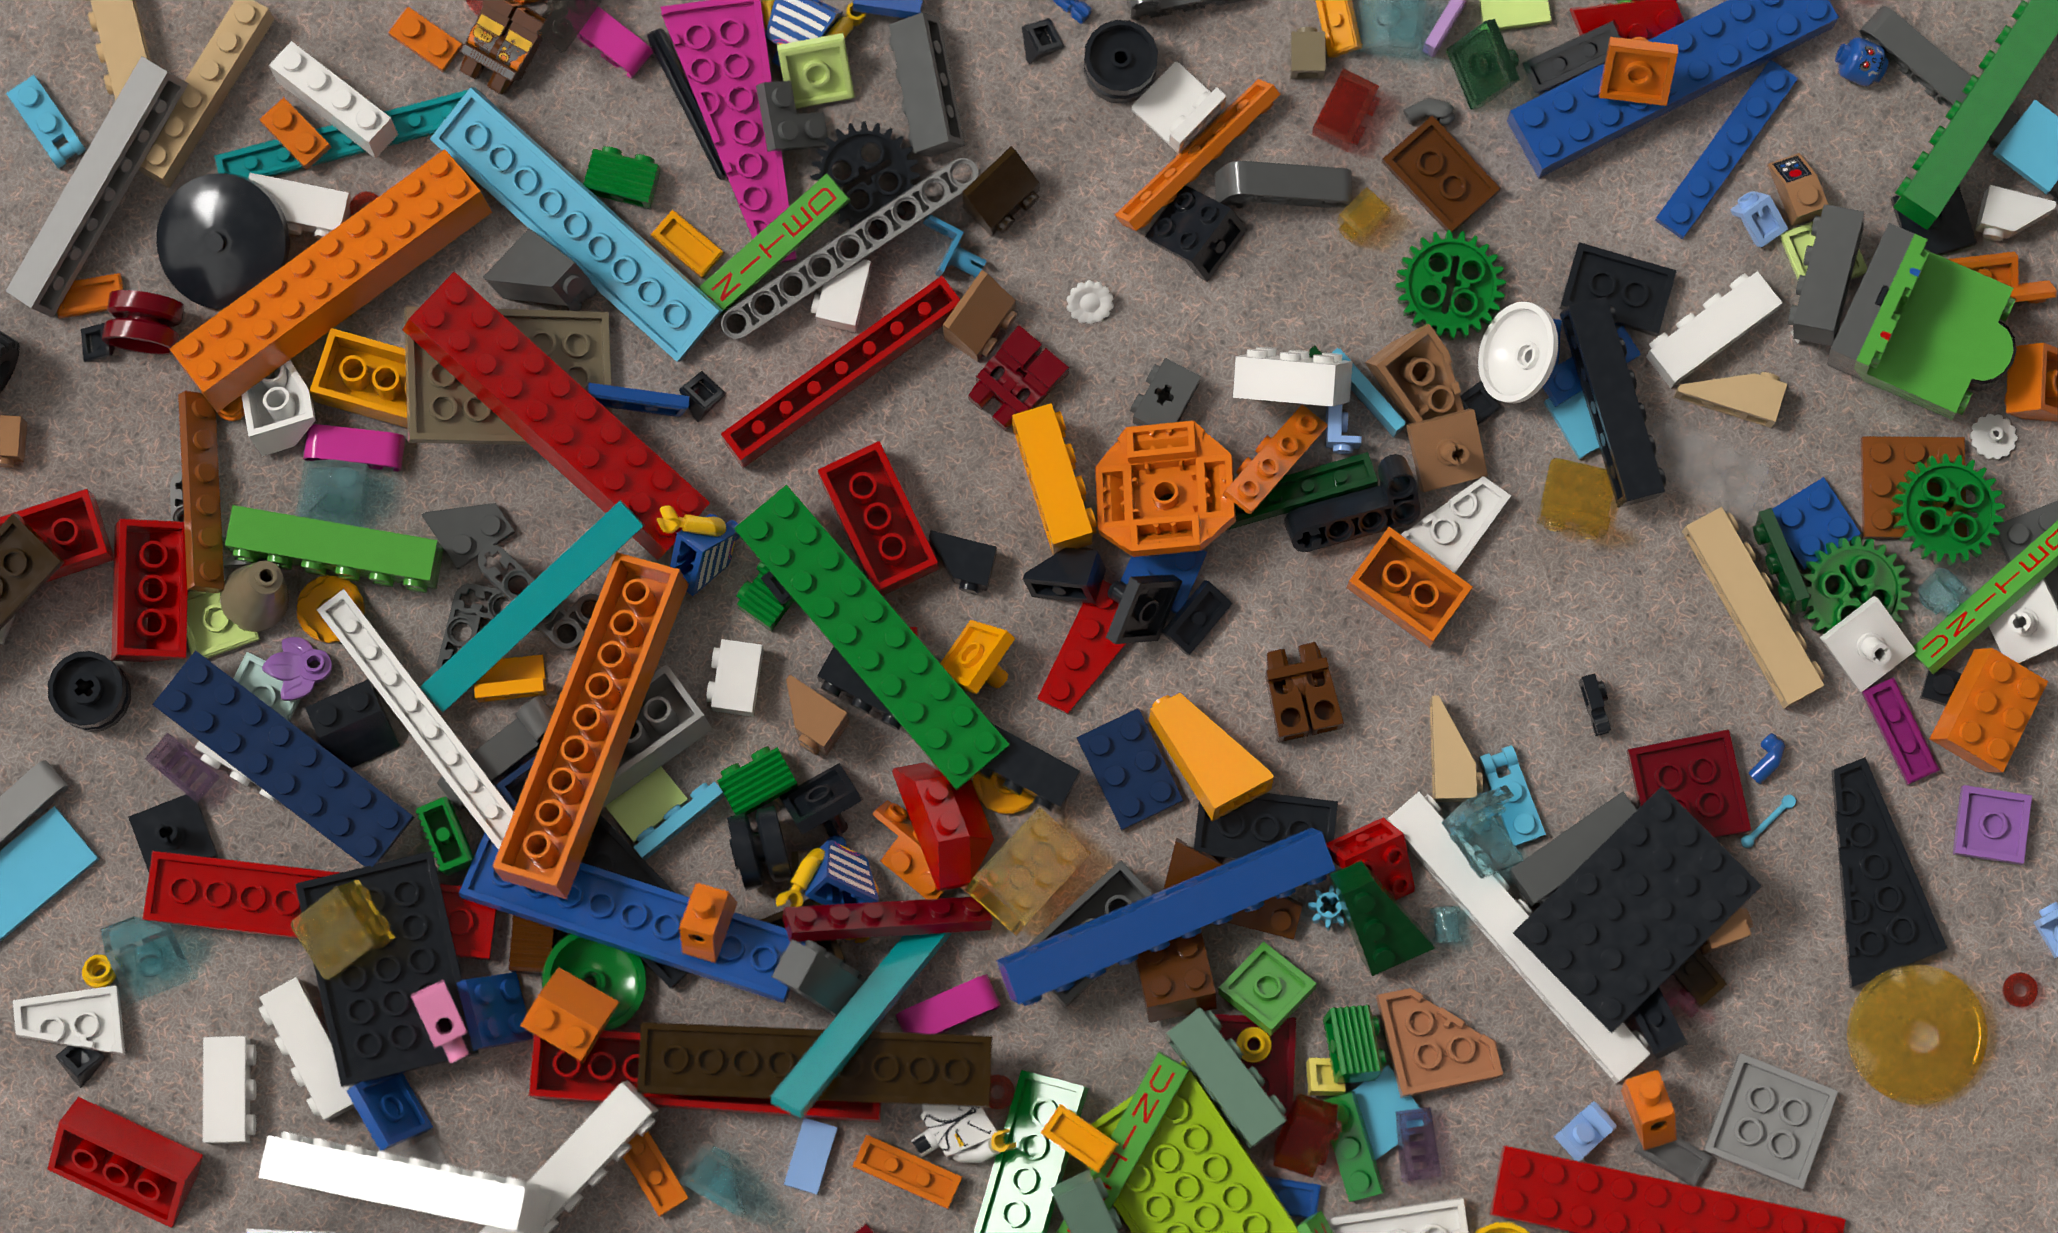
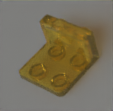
[1536,458,1613,540]
[291,880,395,979]

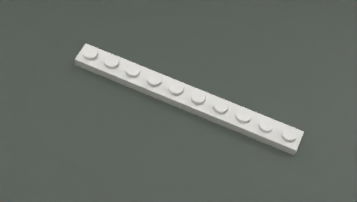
[316,589,514,850]

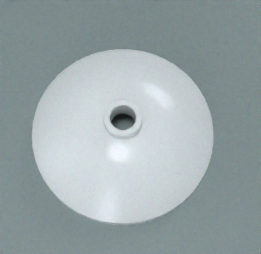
[1478,302,1558,403]

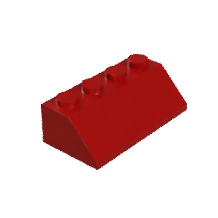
[111,519,188,662]
[47,1096,203,1228]

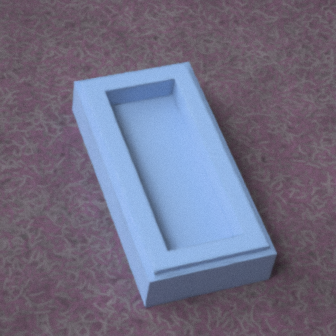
[784,1117,838,1195]

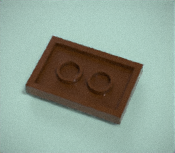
[1382,115,1501,233]

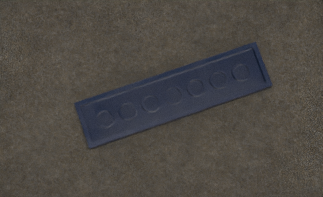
[152,650,415,867]

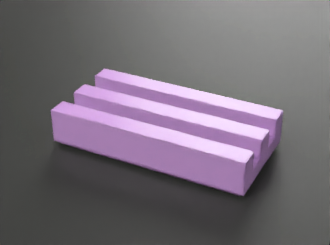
[1422,0,1467,57]

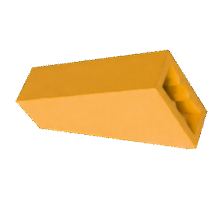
[1149,693,1274,821]

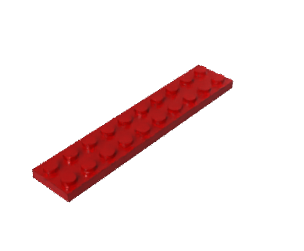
[142,851,497,961]
[1490,1146,1846,1233]

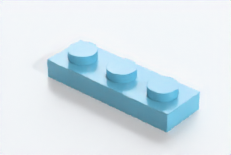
[634,781,725,860]

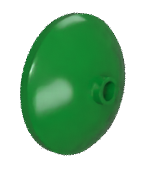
[542,934,646,1031]

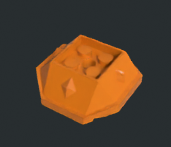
[1095,420,1236,557]

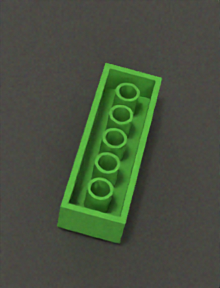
[225,505,444,593]

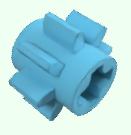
[1308,885,1345,931]

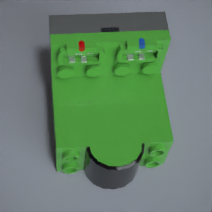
[1827,223,2016,420]

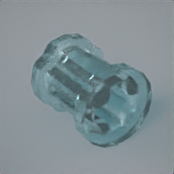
[1429,906,1463,944]

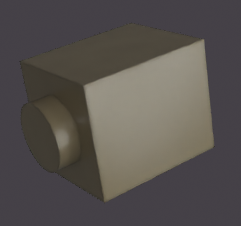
[1290,27,1326,79]

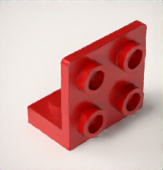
[1326,817,1415,900]

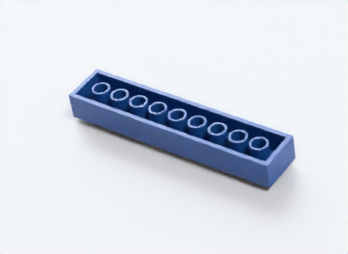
[1507,0,1839,179]

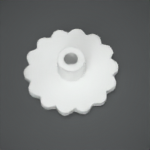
[1067,280,1113,324]
[1969,414,2017,460]

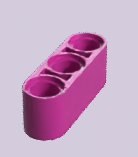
[557,0,653,79]
[303,424,406,472]
[895,974,1001,1034]

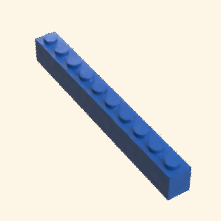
[996,828,1336,1006]

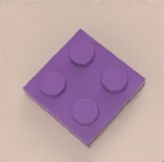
[1953,785,2032,865]

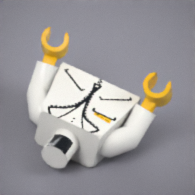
[911,1105,1016,1163]

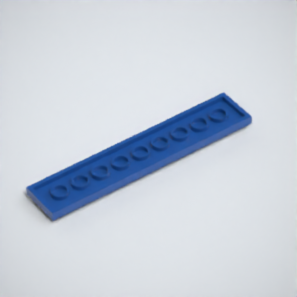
[459,833,807,1004]

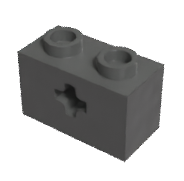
[1130,358,1201,426]

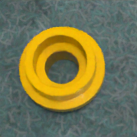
[82,954,117,988]
[1236,1027,1271,1063]

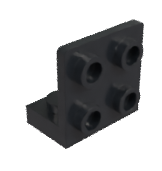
[1145,185,1247,282]

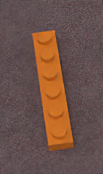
[1115,79,1281,231]

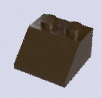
[962,146,1040,236]

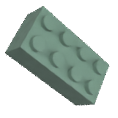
[1165,1008,1287,1150]

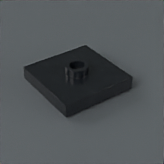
[1891,185,1977,255]

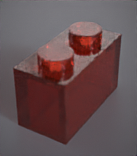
[1311,68,1381,152]
[1273,1093,1342,1178]

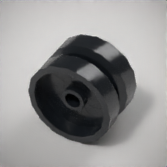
[1084,20,1158,104]
[47,651,131,732]
[727,805,793,891]

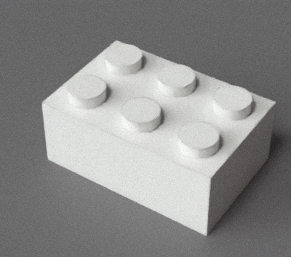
[1233,347,1353,406]

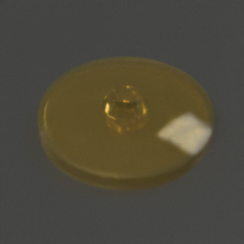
[1847,964,1988,1105]

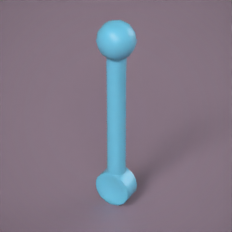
[1741,795,1796,848]

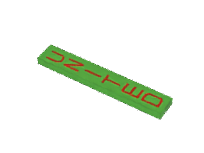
[698,174,850,320]
[1912,520,2058,674]
[1057,1052,1190,1233]

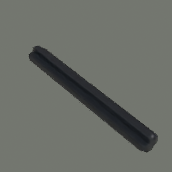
[647,28,727,179]

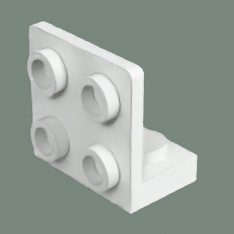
[1131,62,1226,154]

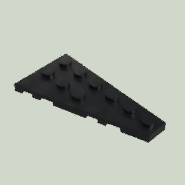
[1831,757,1948,988]

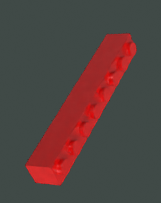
[721,276,960,468]

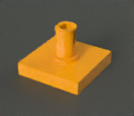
[940,619,1016,694]

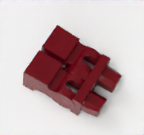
[968,325,1069,431]

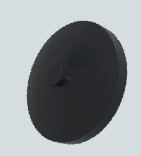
[156,173,290,309]

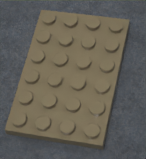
[404,306,613,445]

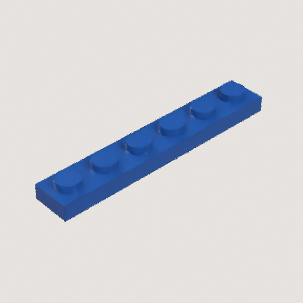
[1655,59,1798,239]

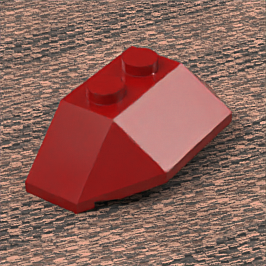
[892,762,994,892]

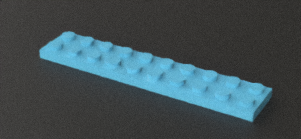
[430,87,723,362]

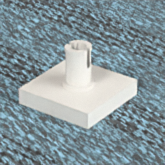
[1989,577,2058,664]
[1820,596,1916,692]

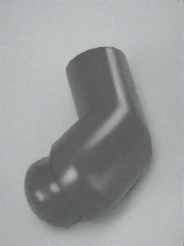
[1403,98,1455,126]

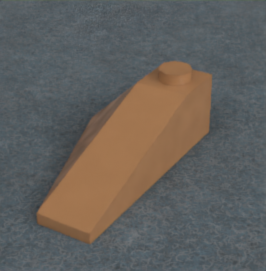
[1365,324,1464,424]

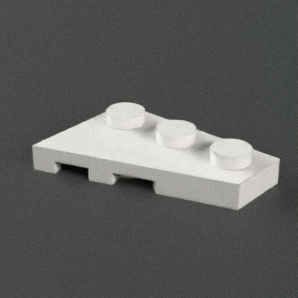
[1400,476,1511,573]
[13,985,125,1056]

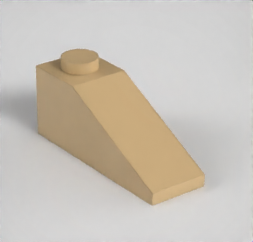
[1673,372,1787,428]
[1429,696,1483,802]

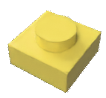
[1306,1058,1345,1096]

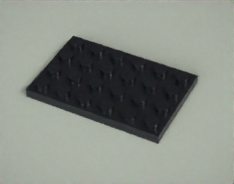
[1513,786,1762,1033]
[295,851,479,1088]

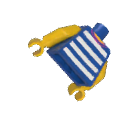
[761,0,866,67]
[657,505,740,596]
[776,836,879,943]

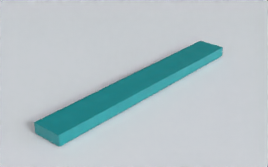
[214,89,469,178]
[419,500,645,713]
[771,933,952,1118]

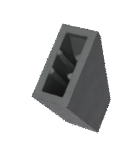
[483,228,591,306]

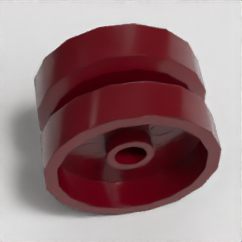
[102,290,184,355]

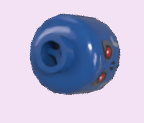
[1835,37,1888,86]

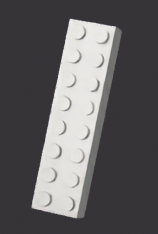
[259,1132,551,1233]

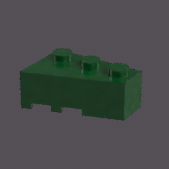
[1330,861,1436,976]

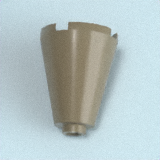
[220,561,289,632]

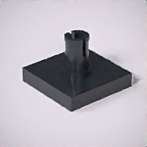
[1106,574,1183,644]
[779,763,863,837]
[128,792,218,872]

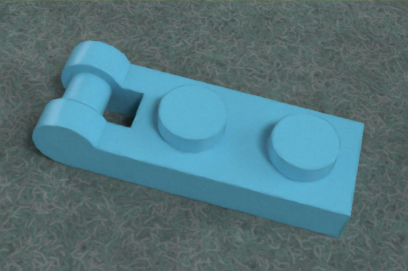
[6,75,86,169]
[1479,745,1546,848]

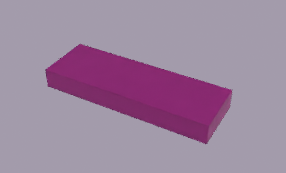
[1862,677,1939,785]

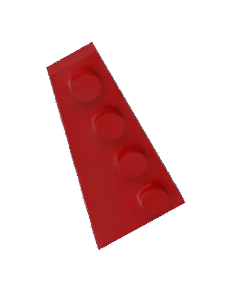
[1037,580,1127,715]

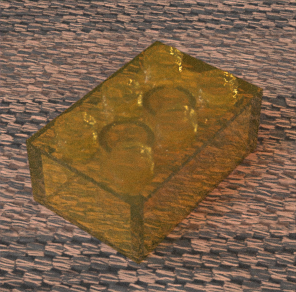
[965,807,1091,936]

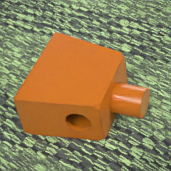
[680,883,737,963]
[1621,1070,1677,1151]

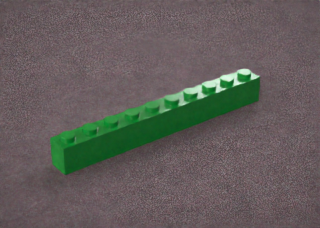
[1893,0,2058,230]

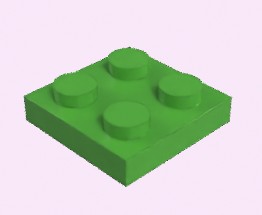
[1218,941,1317,1036]

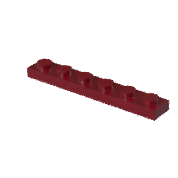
[782,897,993,942]

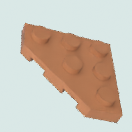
[1376,988,1503,1098]

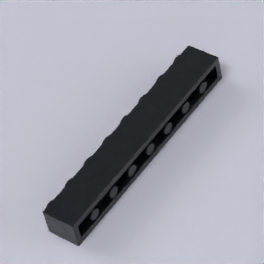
[817,647,1080,812]

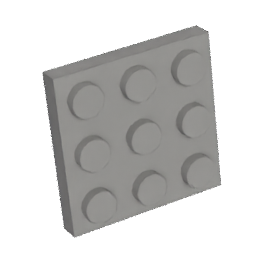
[1703,1053,1838,1190]

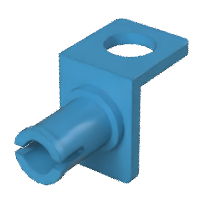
[923,214,987,279]

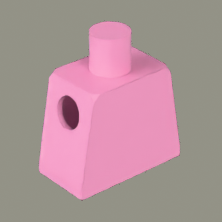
[411,980,469,1063]

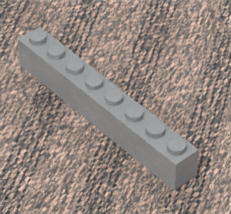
[6,56,188,318]

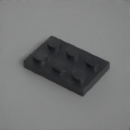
[1559,242,1677,337]

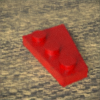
[1569,0,1685,68]

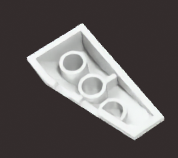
[241,360,316,456]

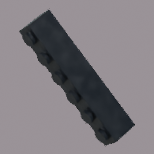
[1560,296,1666,508]

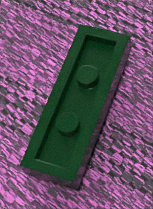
[1753,508,1810,615]

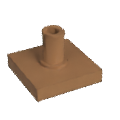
[1406,409,1488,492]

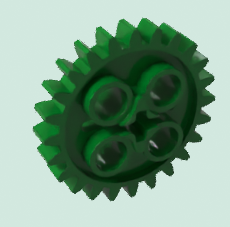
[1395,230,1506,341]
[1891,453,2005,566]
[1800,536,1911,635]

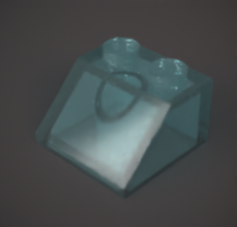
[1352,0,1426,60]

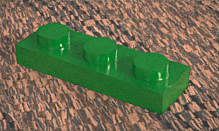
[1319,1090,1385,1202]

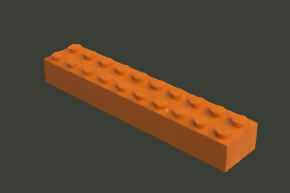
[169,149,492,413]
[492,552,689,899]

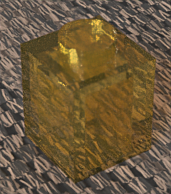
[1337,187,1391,245]

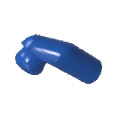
[1748,733,1785,784]

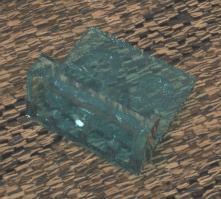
[1442,785,1524,879]

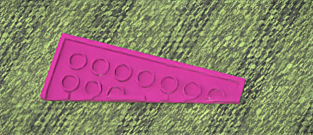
[661,0,797,263]

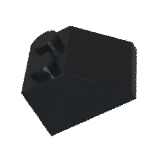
[305,679,400,769]

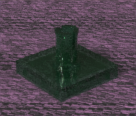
[1445,19,1520,110]

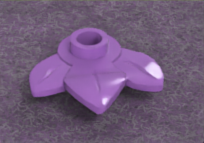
[262,637,332,701]

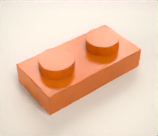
[388,7,463,73]
[259,97,331,170]

